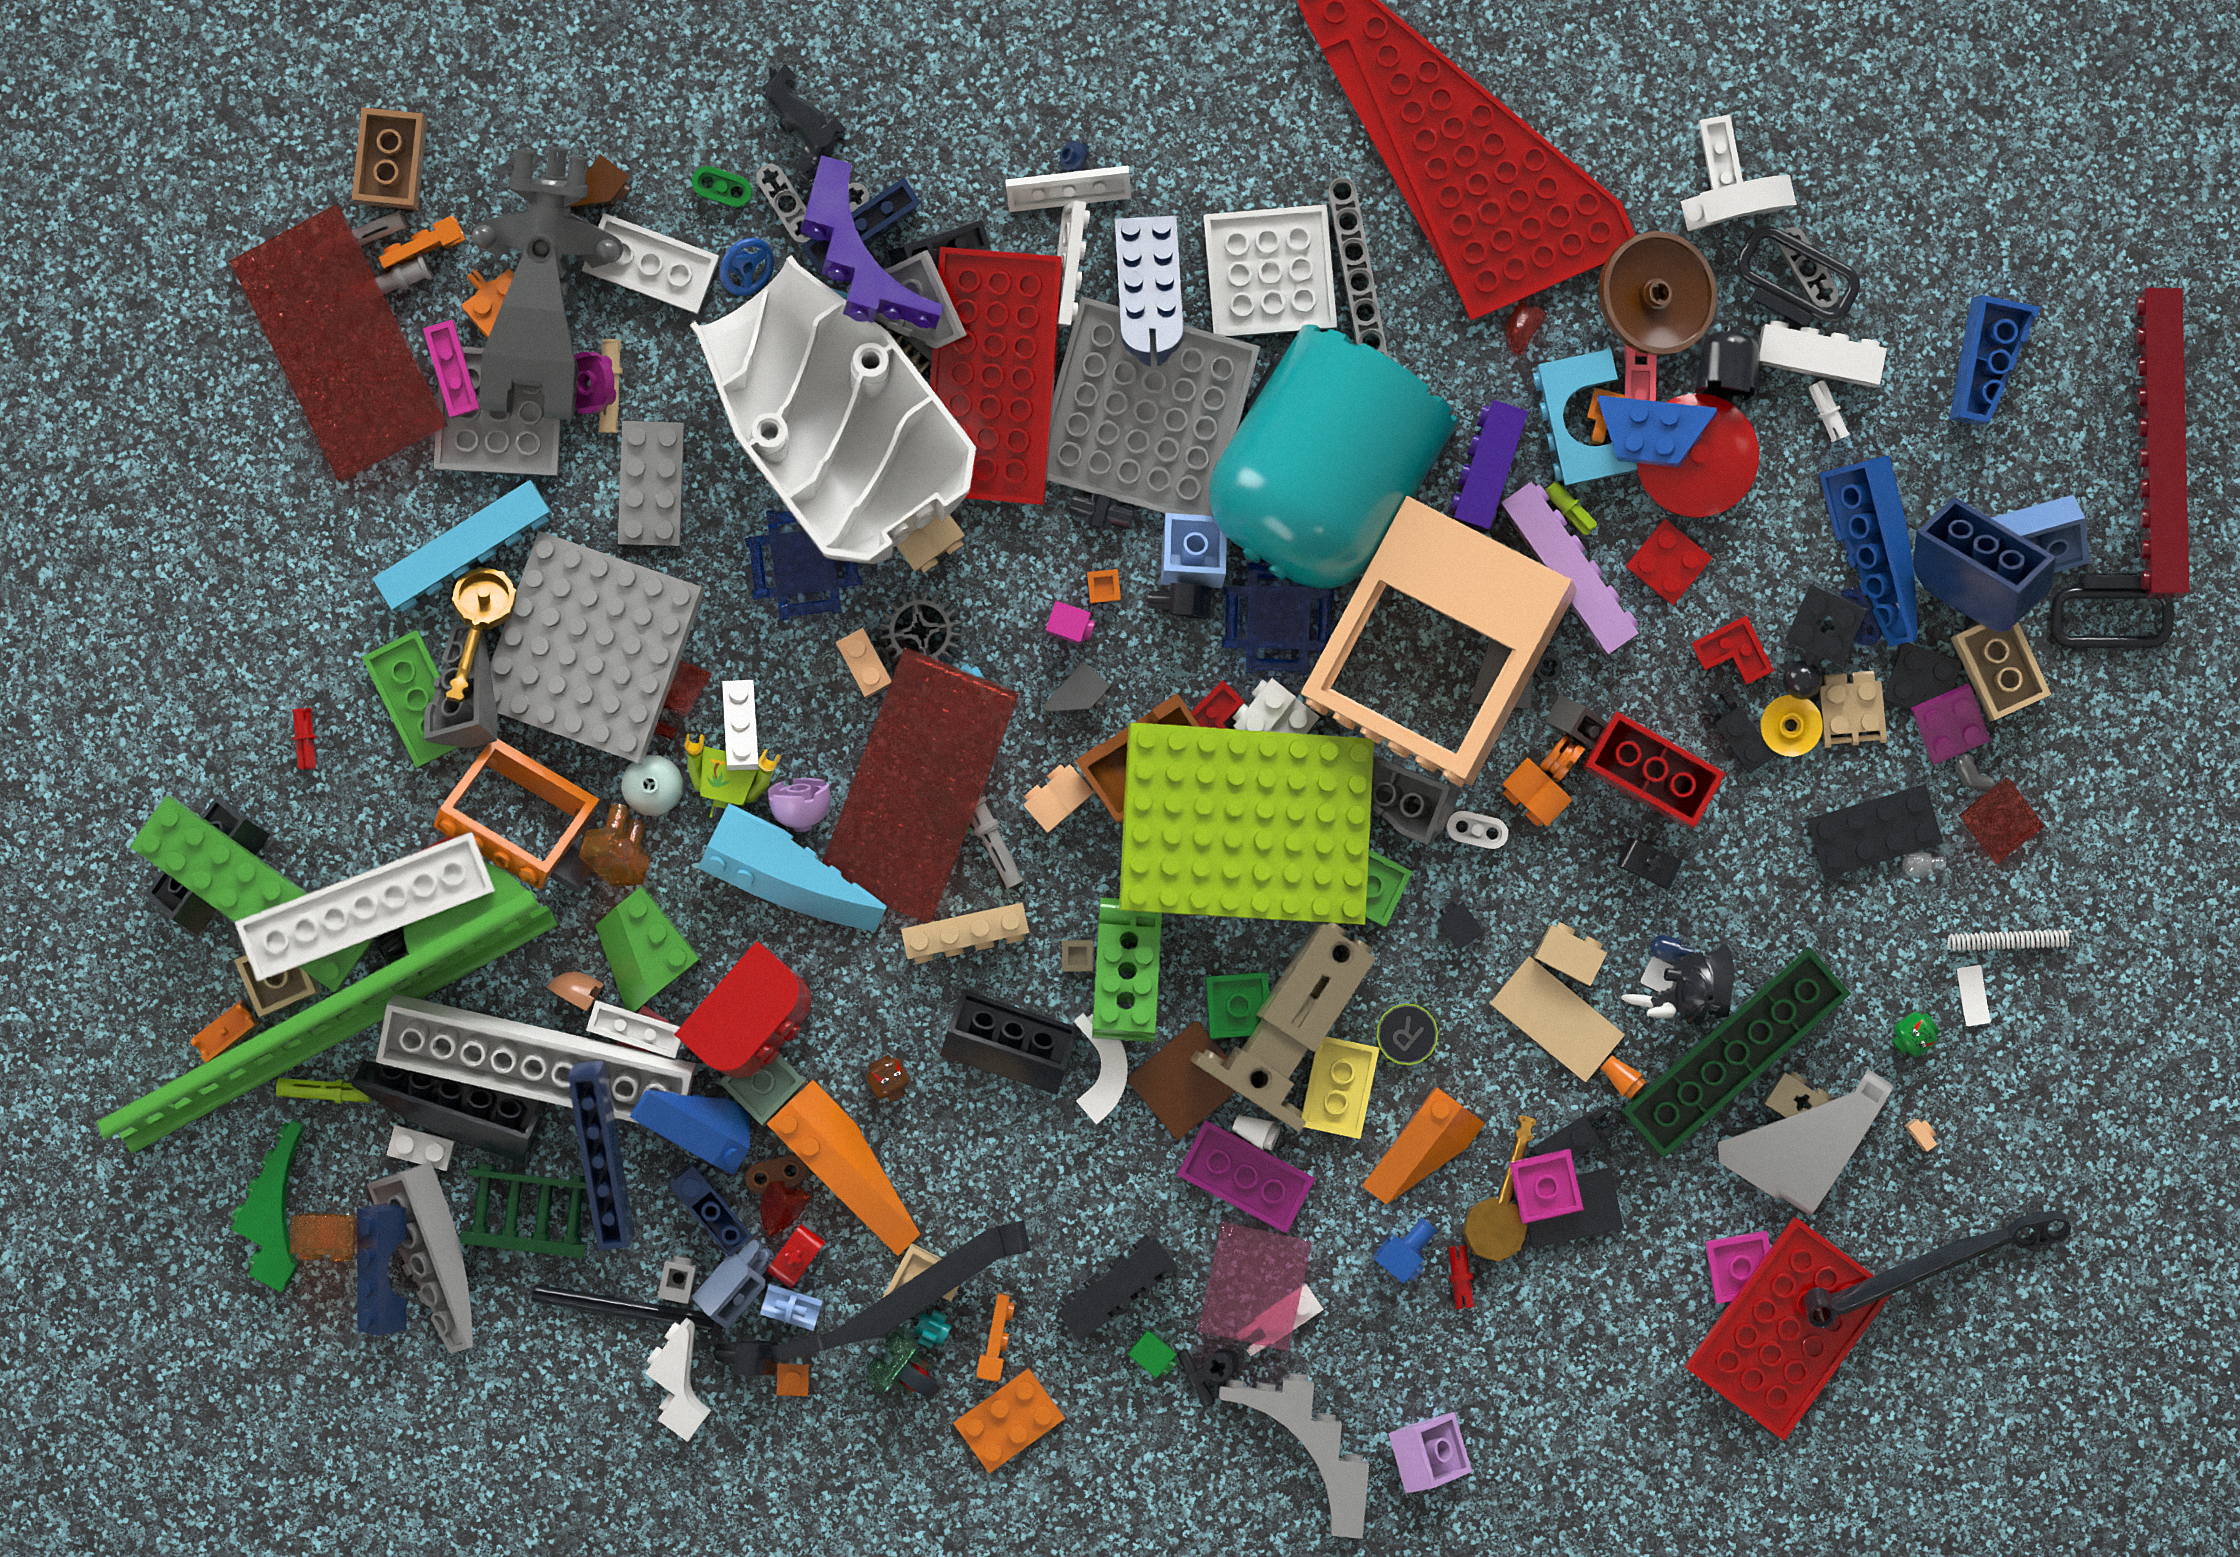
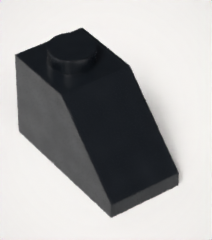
[550,844,601,894]

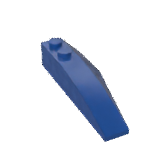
[1819,455,1918,647]

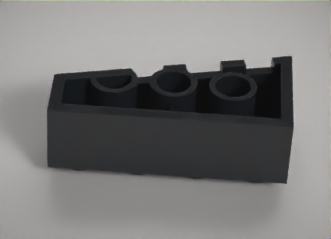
[1057,1234,1178,1342]

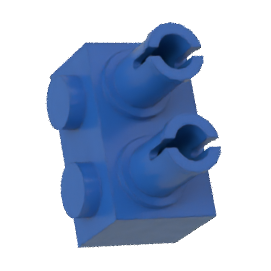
[1372,1217,1438,1283]

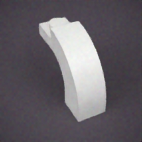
[1681,175,1797,231]
[1074,1013,1128,1124]

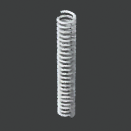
[1948,929,2072,952]

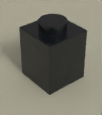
[1436,901,1485,950]

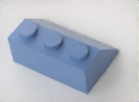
[1991,495,2090,573]

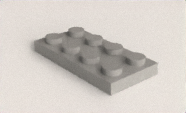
[618,421,685,547]

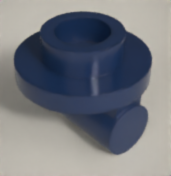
[1060,141,1089,172]

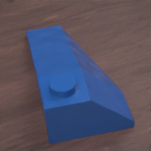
[629,1090,750,1175]

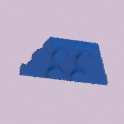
[1598,395,1718,468]

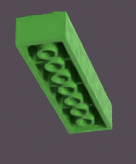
[129,796,374,992]

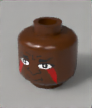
[865,1054,911,1102]

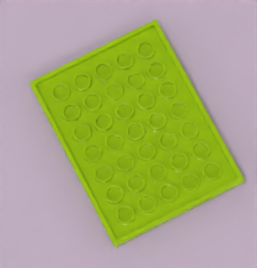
[1119,722,1374,925]

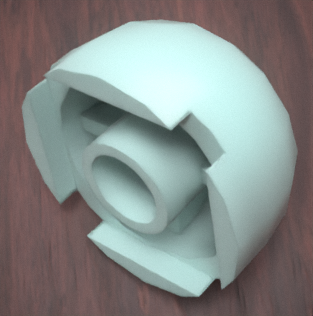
[621,755,684,816]

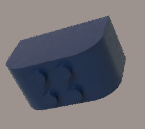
[1913,497,2056,632]

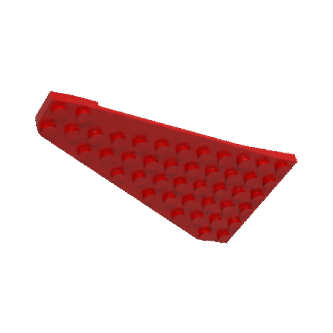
[1296,0,1636,322]

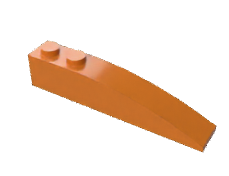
[767,1080,920,1256]

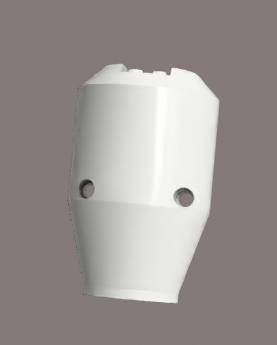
[690,255,976,564]

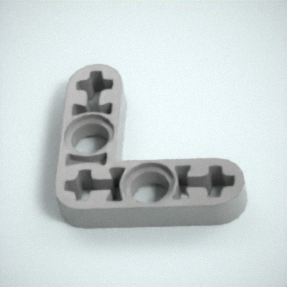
[757,164,870,245]

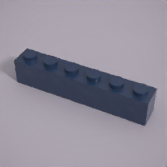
[568,1060,635,1250]

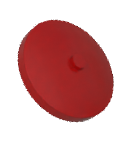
[1636,394,1759,518]

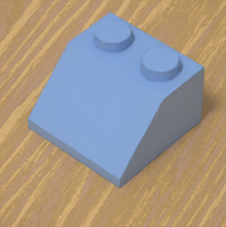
[1161,513,1227,588]

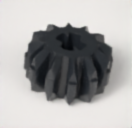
[372,926,409,965]

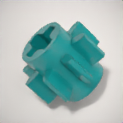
[914,1309,951,1349]

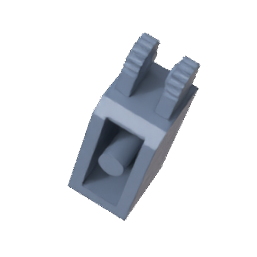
[691,1240,774,1329]

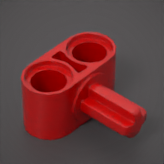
[766,1224,826,1289]

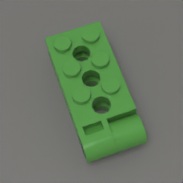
[1092,897,1162,1042]

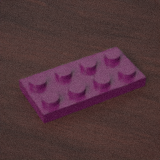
[1177,1120,1315,1233]

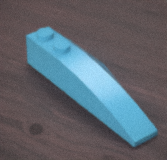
[698,804,887,932]

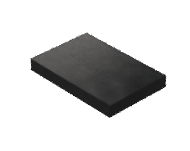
[1527,1167,1624,1248]

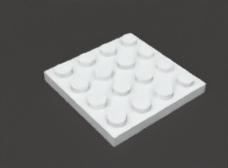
[1204,204,1337,337]

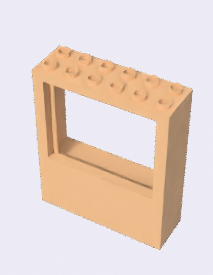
[1301,496,1577,787]

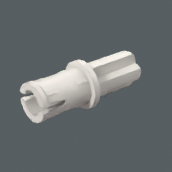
[1809,380,1850,442]

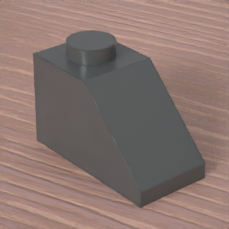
[1042,661,1111,713]
[1545,695,1607,750]

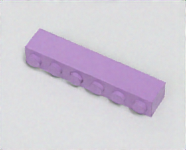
[1499,481,1639,656]

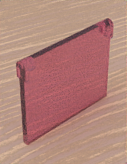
[1197,1222,1312,1352]

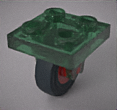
[866,1327,941,1399]

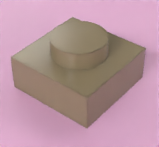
[1062,940,1093,972]

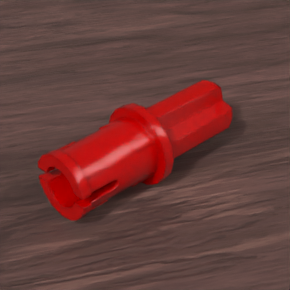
[292,708,317,770]

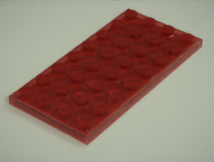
[230,204,448,482]
[822,647,1021,923]

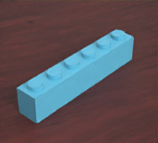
[372,480,553,613]

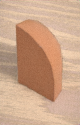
[547,971,604,1011]

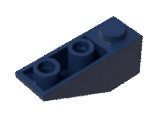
[669,1161,753,1256]

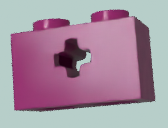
[1045,601,1095,646]

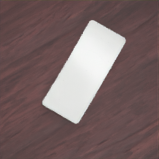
[1957,965,1991,1026]

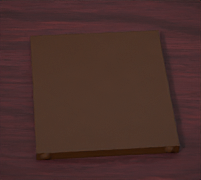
[1127,1020,1236,1141]

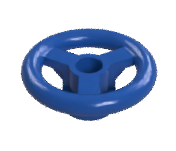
[720,238,774,296]

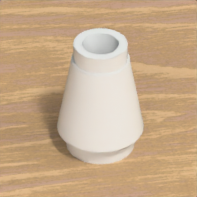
[1232,1114,1280,1150]

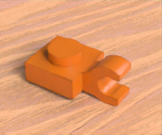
[1586,388,1625,446]

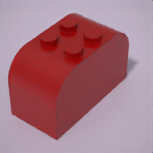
[1582,711,1726,829]
[674,941,811,1079]

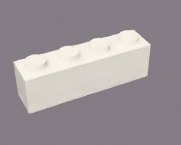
[1758,321,1887,388]

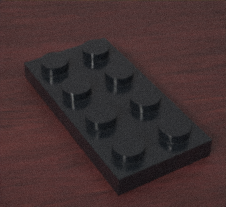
[1806,784,1943,879]

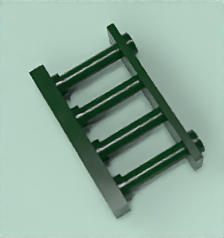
[460,1163,588,1258]

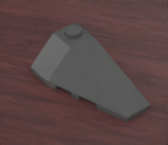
[424,622,497,748]
[1371,755,1461,845]

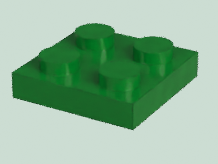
[1205,972,1269,1039]

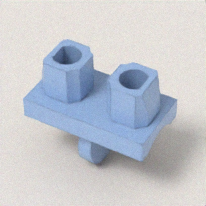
[760,1284,823,1331]

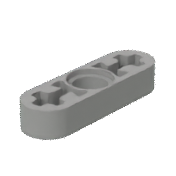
[1777,227,1839,309]

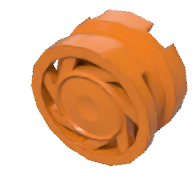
[1539,734,1585,783]

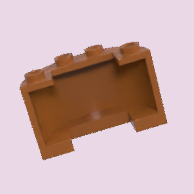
[1075,693,1200,826]

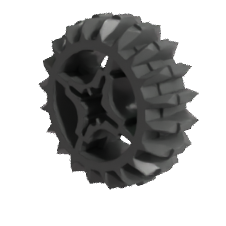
[879,590,963,673]

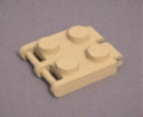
[1819,671,1887,748]

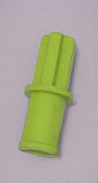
[1545,481,1597,536]

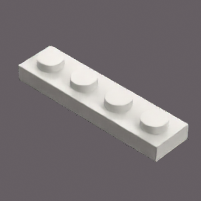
[1006,166,1132,212]

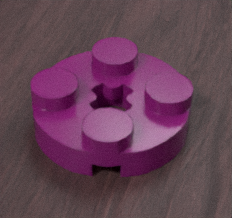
[574,352,616,414]

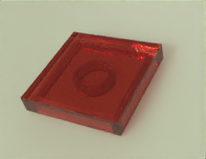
[1958,777,2044,865]

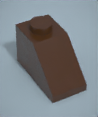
[570,154,632,211]

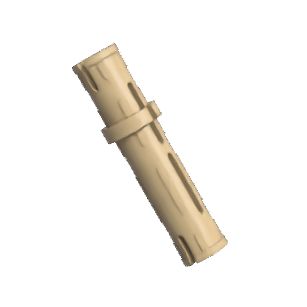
[598,339,623,433]

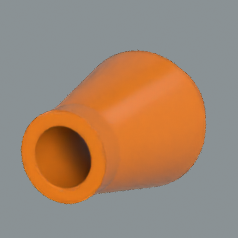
[1600,1055,1647,1100]

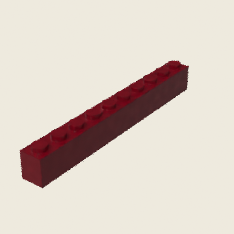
[2135,288,2190,598]

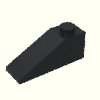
[888,220,991,268]

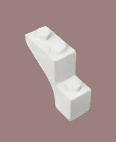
[645,1318,711,1442]

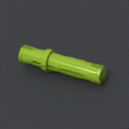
[276,1077,371,1104]

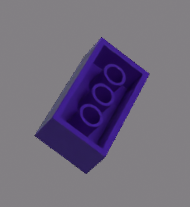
[1447,400,1528,534]

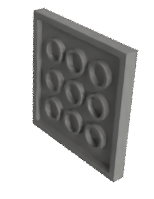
[433,347,562,477]

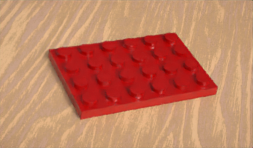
[1684,1217,1892,1441]

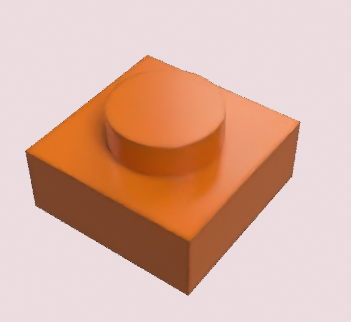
[1087,569,1121,604]
[777,1363,809,1396]

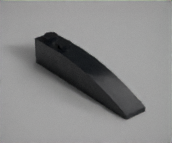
[351,1060,548,1164]

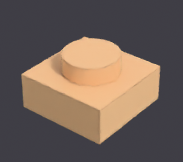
[1904,1119,1937,1152]

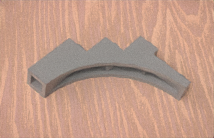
[1218,1373,1369,1539]

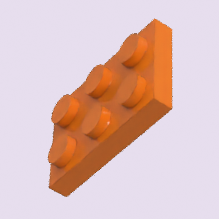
[953,1368,1065,1474]

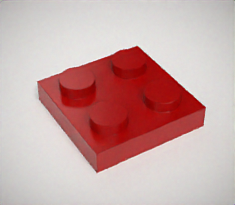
[1625,519,1712,606]

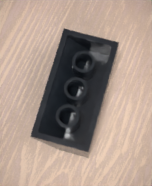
[145,795,271,935]
[940,989,1080,1095]

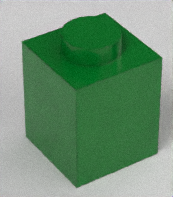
[1128,1328,1177,1378]

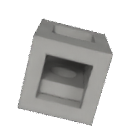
[657,1255,697,1304]

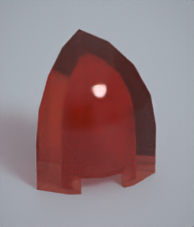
[1505,300,1548,358]
[760,1181,811,1237]

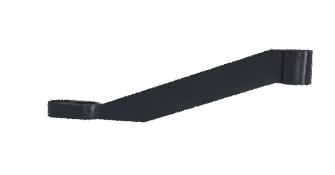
[1804,1210,2071,1328]
[770,1220,1032,1362]

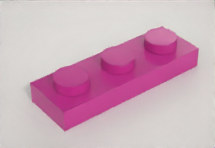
[423,320,480,418]

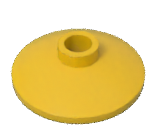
[1760,695,1823,756]

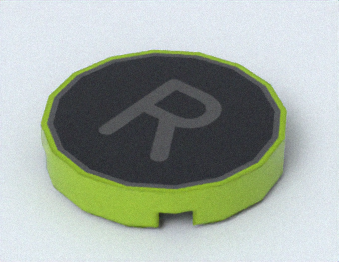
[1376,1003,1438,1065]

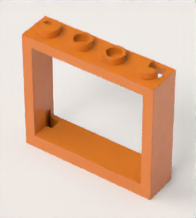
[433,738,600,890]

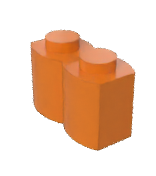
[1502,757,1573,827]

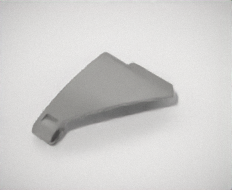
[1718,1069,1893,1216]

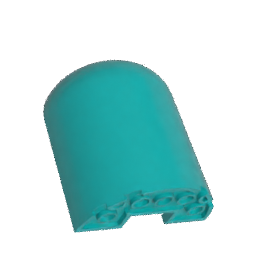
[1209,324,1459,589]

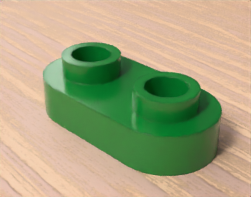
[692,166,752,208]

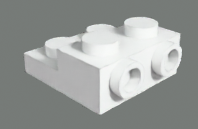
[1232,678,1320,734]

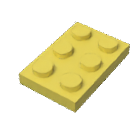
[1301,1036,1379,1139]

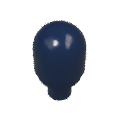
[1650,935,1694,962]

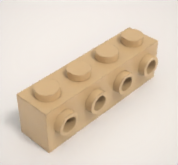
[901,902,1030,964]

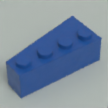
[1949,295,2041,426]

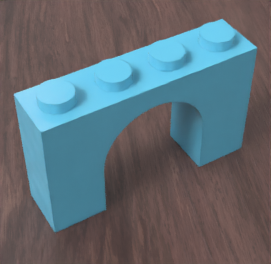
[1532,349,1637,487]

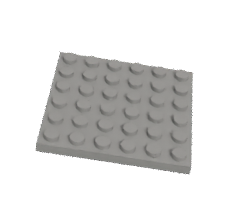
[1047,296,1261,516]
[490,531,705,764]

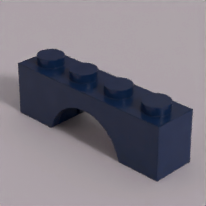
[356,1203,407,1336]

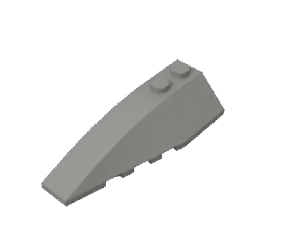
[367,1162,473,1353]

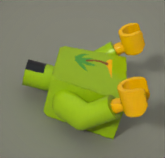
[684,734,781,820]

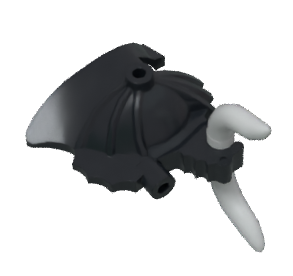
[1621,944,1734,1026]

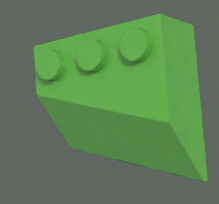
[595,887,702,1012]

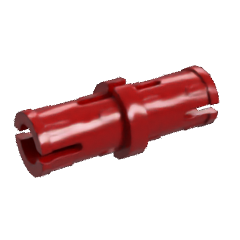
[1447,1245,1475,1309]

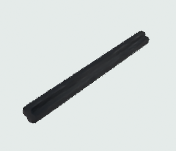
[532,1285,715,1331]

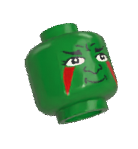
[1891,1011,1940,1057]

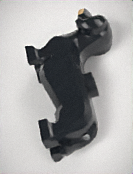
[761,64,847,184]

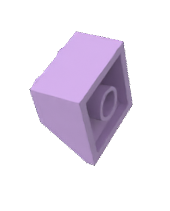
[1388,1412,1472,1493]

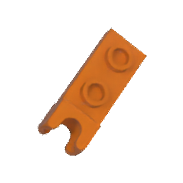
[378,215,466,272]
[976,1292,1015,1382]

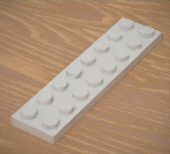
[235,832,495,981]

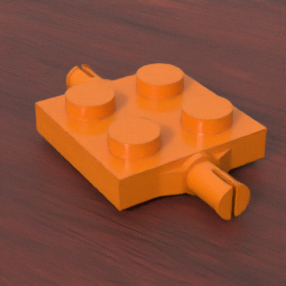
[461,269,514,339]

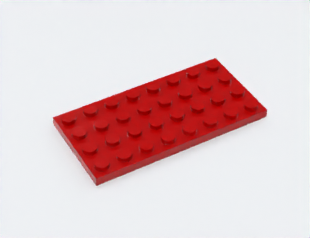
[930,247,1064,505]

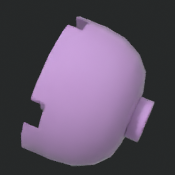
[768,778,830,832]

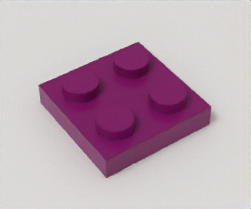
[1911,683,1990,765]

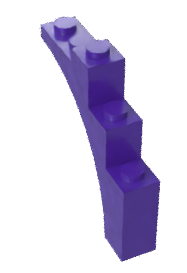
[800,155,943,329]

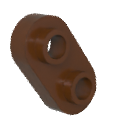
[745,1154,807,1194]

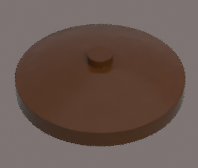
[1599,231,1717,356]

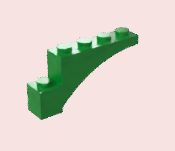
[231,1119,307,1292]

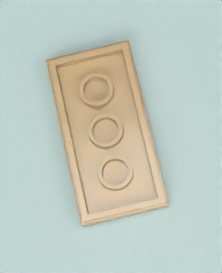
[1489,956,1625,1083]

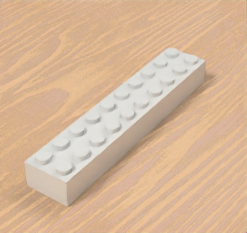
[376,994,697,1123]

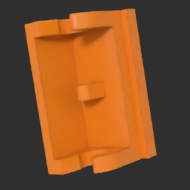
[190,1000,260,1063]

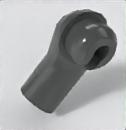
[1955,753,1995,792]

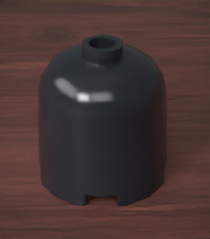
[1695,326,1760,403]

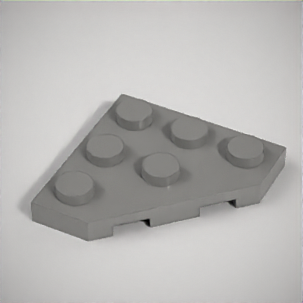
[847,250,966,349]

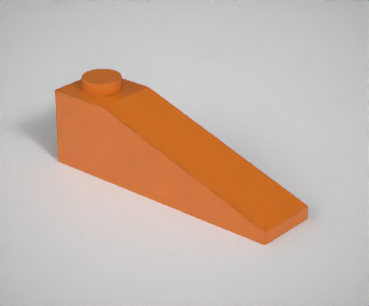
[1362,1087,1485,1205]

